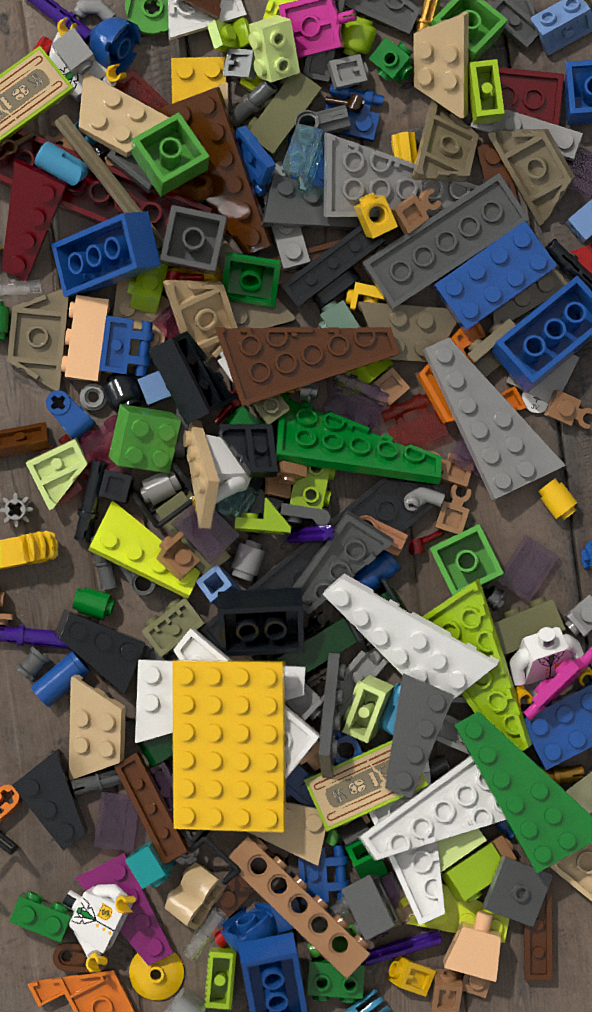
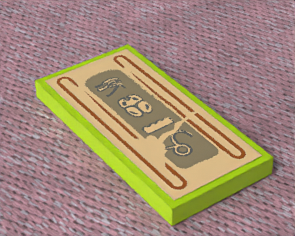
[0,46,74,144]
[304,741,429,832]

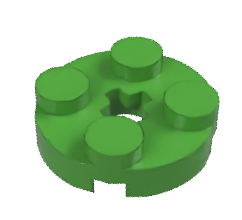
[125,0,169,36]

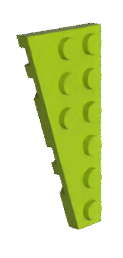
[422,579,532,751]

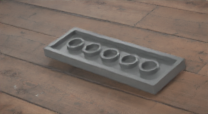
[362,173,530,310]

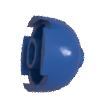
[89,17,141,74]
[221,903,277,954]

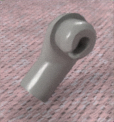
[404,486,445,511]

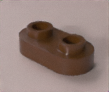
[171,174,213,201]
[53,942,109,973]

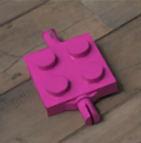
[279,0,357,59]
[524,647,592,720]

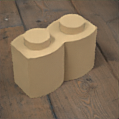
[164,862,227,930]

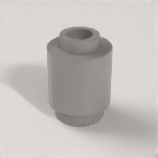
[139,469,182,505]
[231,539,265,582]

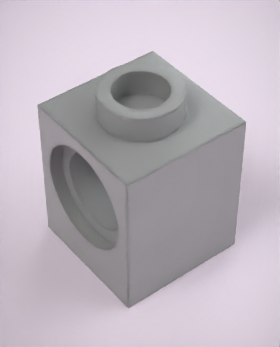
[52,27,95,76]

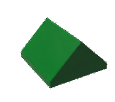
[222,252,282,308]

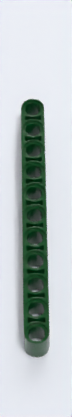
[138,587,408,767]

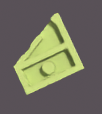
[26,438,89,510]

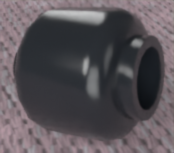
[103,373,143,413]

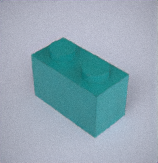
[125,841,176,889]

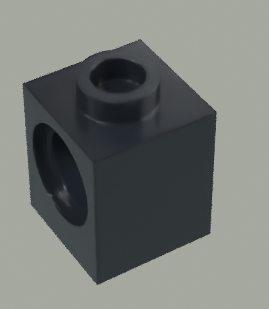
[99,469,135,504]

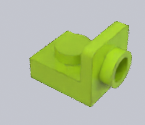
[207,18,250,53]

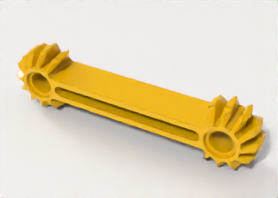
[0,531,59,570]

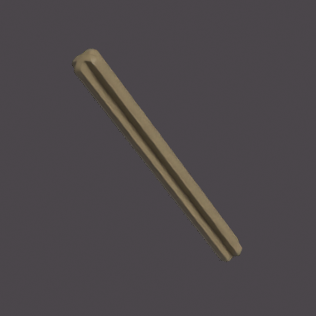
[55,115,164,250]

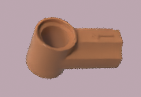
[359,515,408,557]

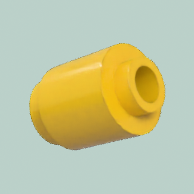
[538,478,578,520]

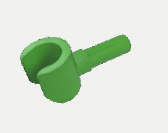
[324,829,341,846]

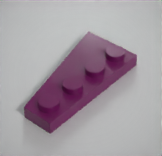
[76,853,174,966]

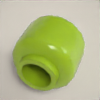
[341,15,377,56]

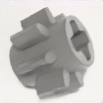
[0,493,34,527]

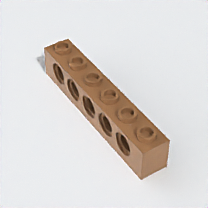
[229,836,370,978]

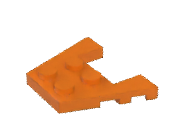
[416,323,527,424]
[28,969,136,1012]

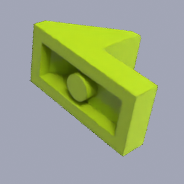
[234,497,291,535]

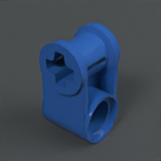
[46,390,97,440]

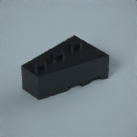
[148,331,238,425]
[54,609,146,694]
[12,749,88,851]

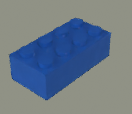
[51,211,161,297]
[433,221,557,333]
[491,276,592,393]
[523,681,592,770]
[237,932,307,1012]

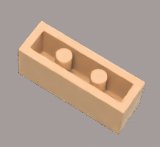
[61,295,111,384]

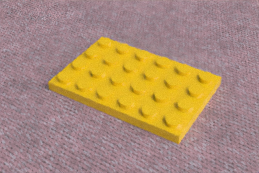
[172,660,286,832]

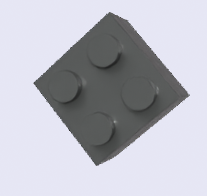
[160,205,228,276]

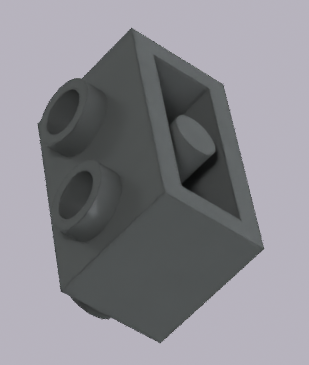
[341,874,402,941]

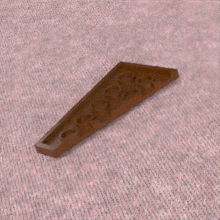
[156,87,273,255]
[215,327,400,407]

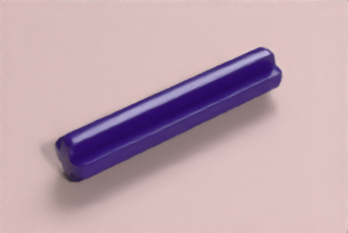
[286,525,335,543]
[364,929,443,966]

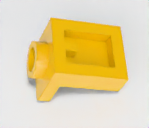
[345,282,385,313]
[387,956,436,997]

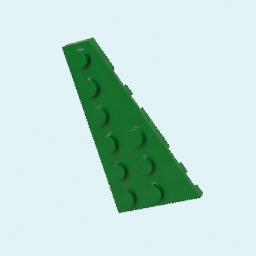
[276,393,442,484]
[454,711,592,873]

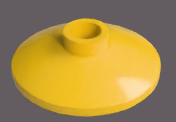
[129,950,184,1000]

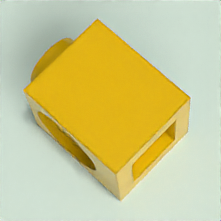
[353,193,398,239]

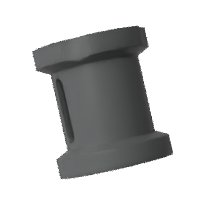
[15,645,52,682]

